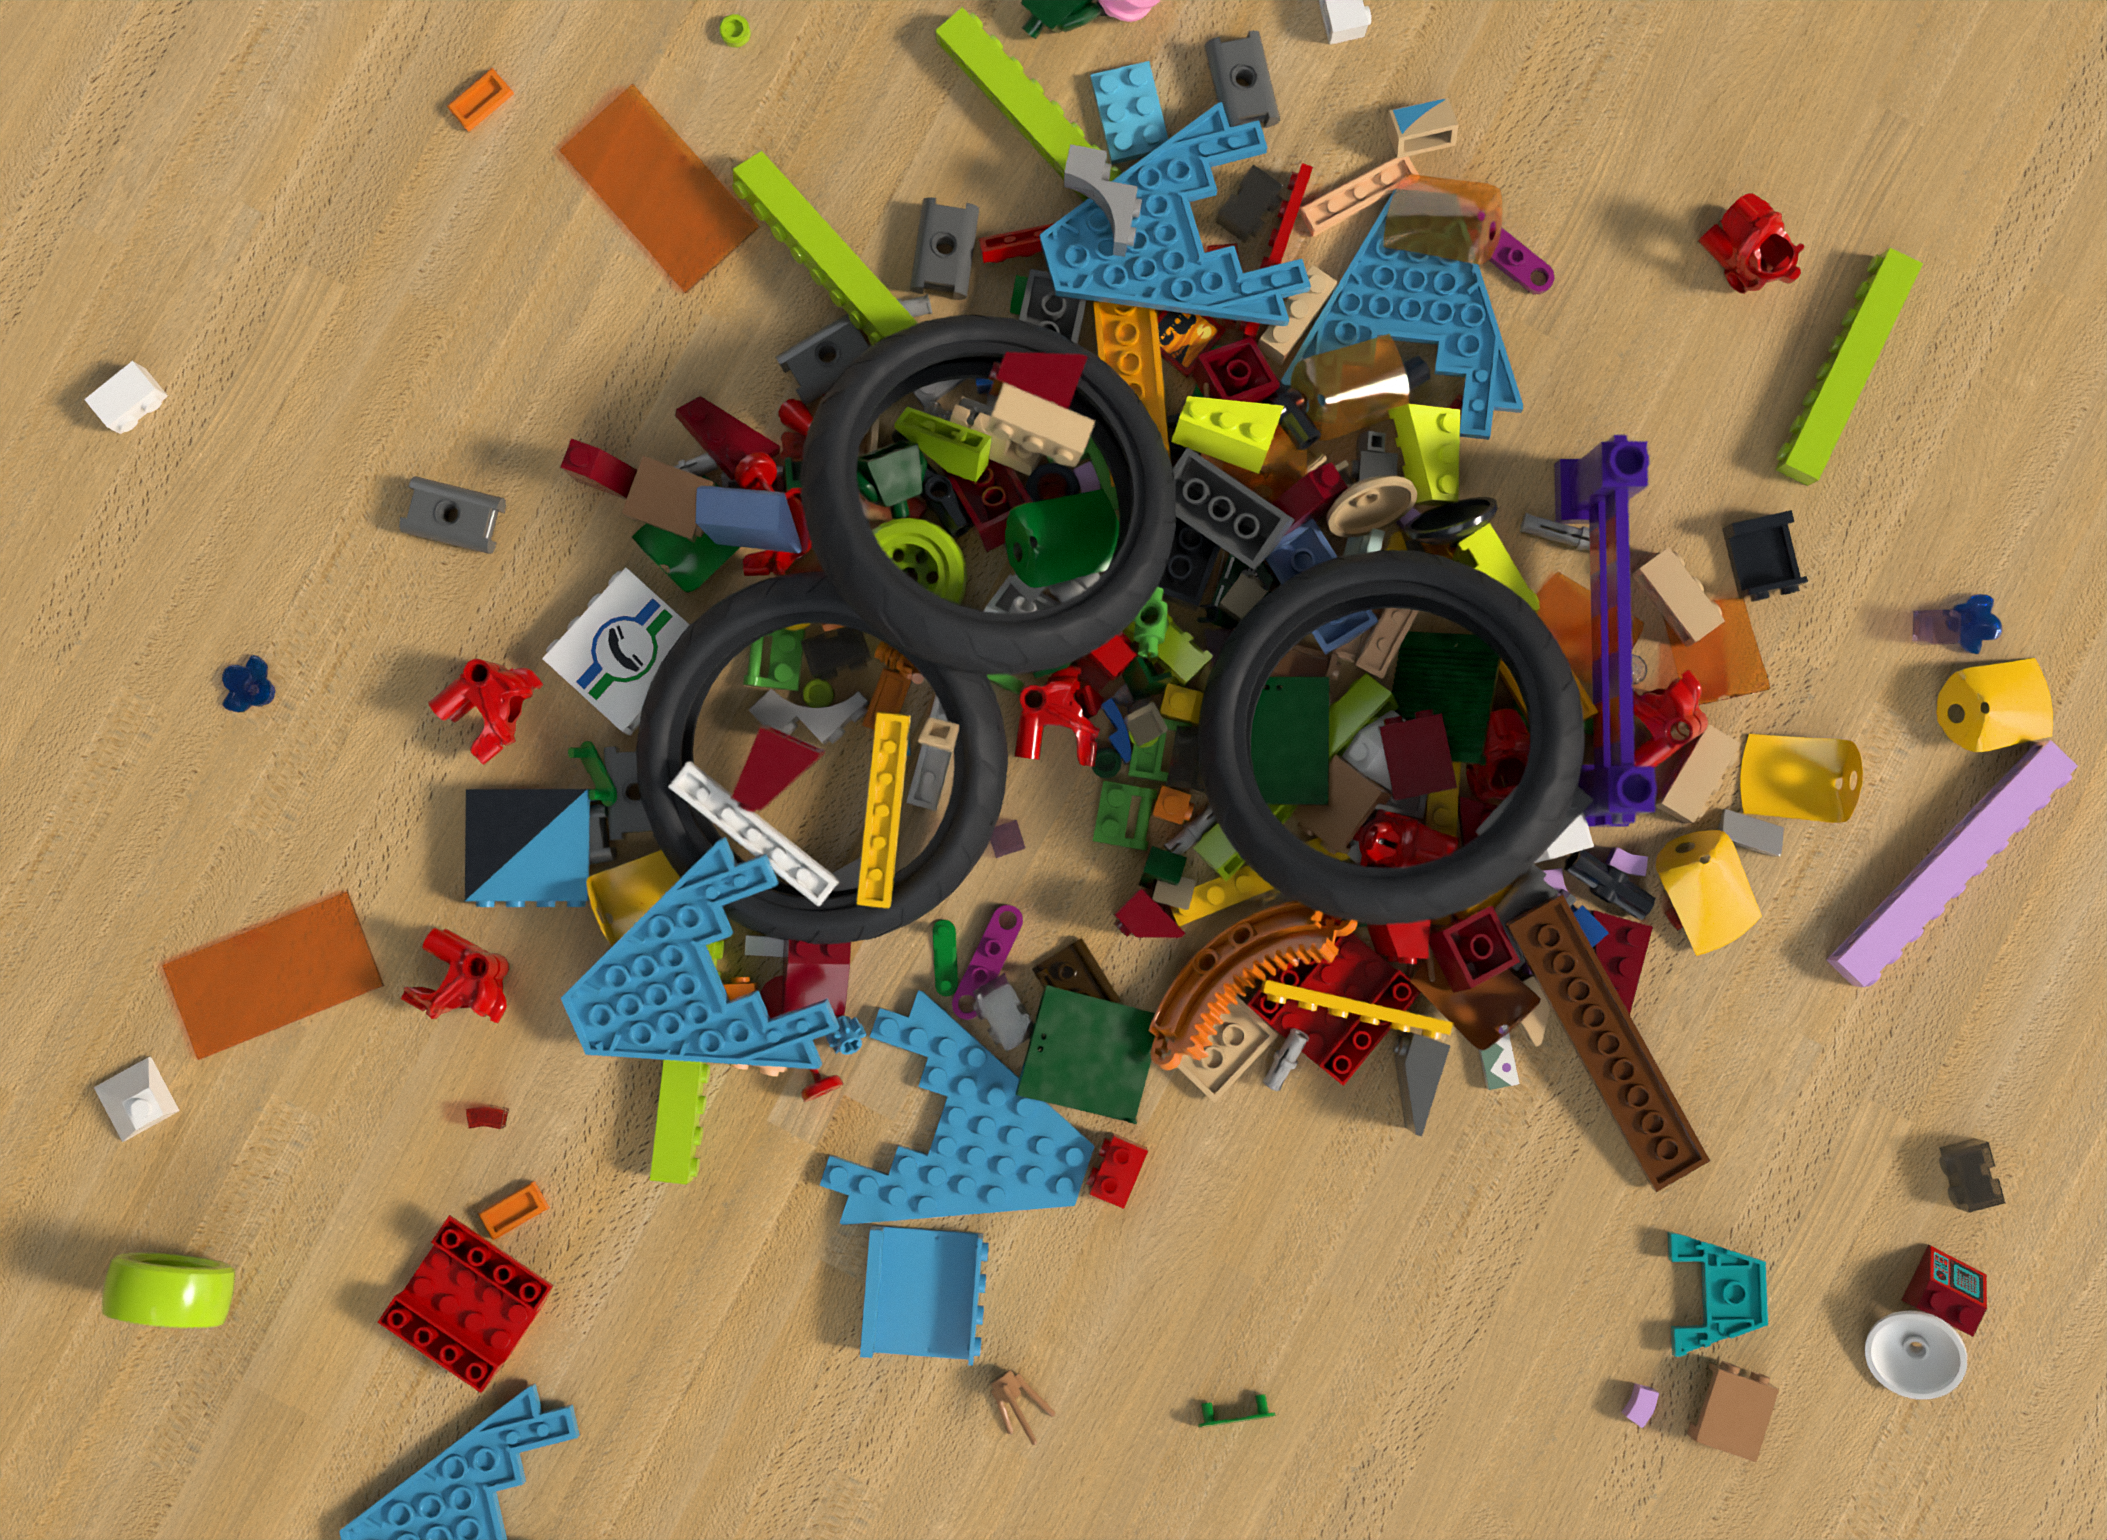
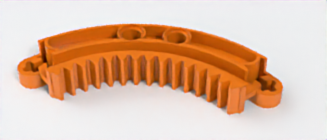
[1149,901,1357,1071]

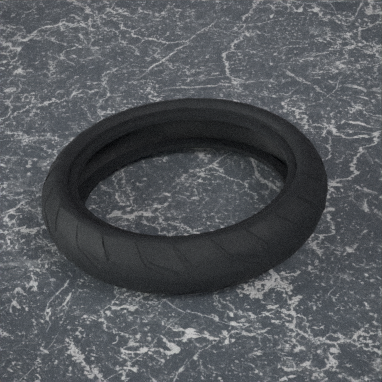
[801,315,1176,675]
[1198,550,1584,925]
[636,571,1008,944]

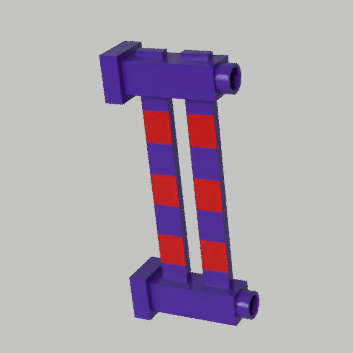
[1554,435,1657,827]

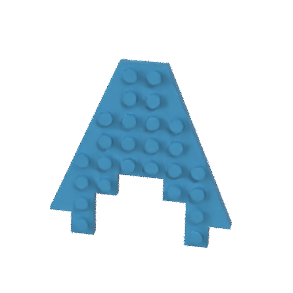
[1040,102,1311,326]
[1281,189,1523,440]
[560,837,840,1069]
[819,990,1095,1225]
[339,1383,580,1540]

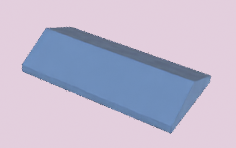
[695,485,803,553]
[1265,519,1378,654]

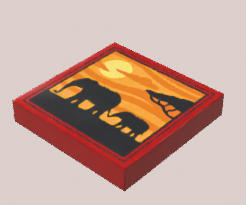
[1157,310,1226,378]

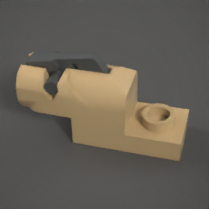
[950,396,1042,475]

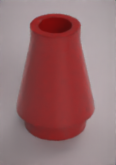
[778,398,814,437]

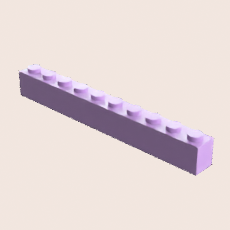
[1826,740,2078,987]

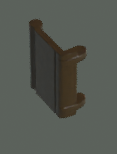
[1032,938,1121,1003]

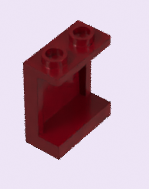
[1378,709,1457,801]

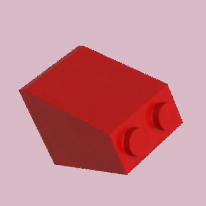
[1367,920,1430,964]

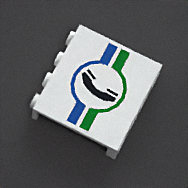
[542,567,689,735]

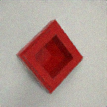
[1075,685,1104,719]

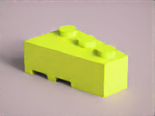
[1171,396,1284,474]
[1388,404,1460,506]
[1452,523,1540,613]
[1121,614,1213,687]

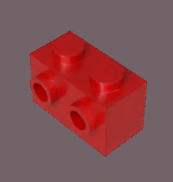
[1087,632,1137,682]
[1086,1133,1148,1209]

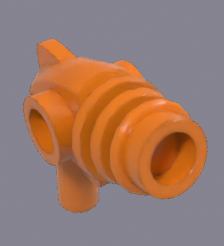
[874,641,925,684]

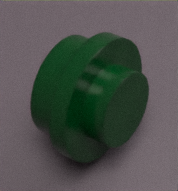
[1092,748,1122,778]

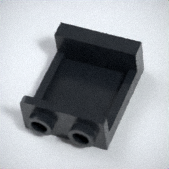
[1722,510,1808,602]

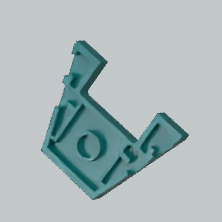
[1667,1231,1768,1357]

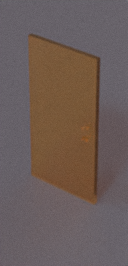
[559,83,760,294]
[162,892,384,1060]

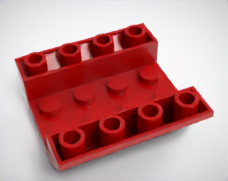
[1247,914,1421,1086]
[377,1215,554,1393]

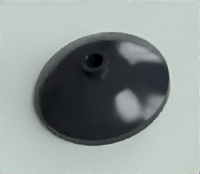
[1405,497,1498,547]

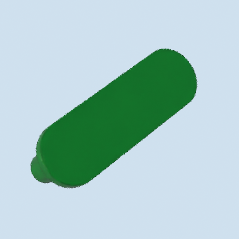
[568,741,617,806]
[933,920,958,997]
[1198,1394,1276,1428]

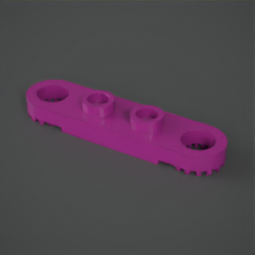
[1460,205,1555,295]
[952,905,1023,1020]

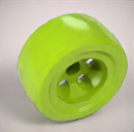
[872,517,968,605]
[102,1253,235,1328]

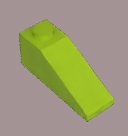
[894,407,992,482]

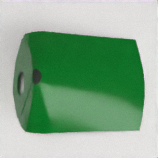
[632,475,741,593]
[1005,489,1119,588]

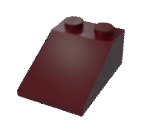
[942,459,1033,552]
[781,939,851,1018]

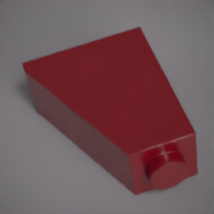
[988,352,1087,410]
[560,438,637,500]
[1271,462,1348,536]
[731,725,825,813]

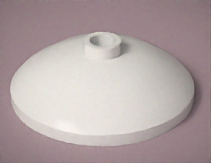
[1865,1311,1967,1399]

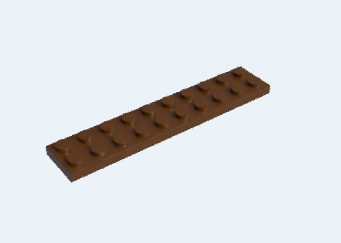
[1505,893,1710,1192]

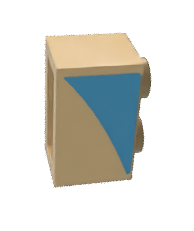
[1387,97,1459,159]

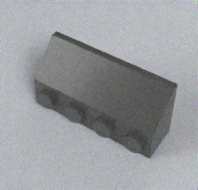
[1173,447,1295,570]

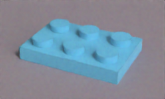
[1090,61,1168,165]

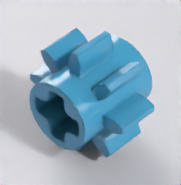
[825,1016,867,1055]

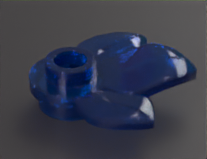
[1946,594,2003,654]
[222,655,275,713]

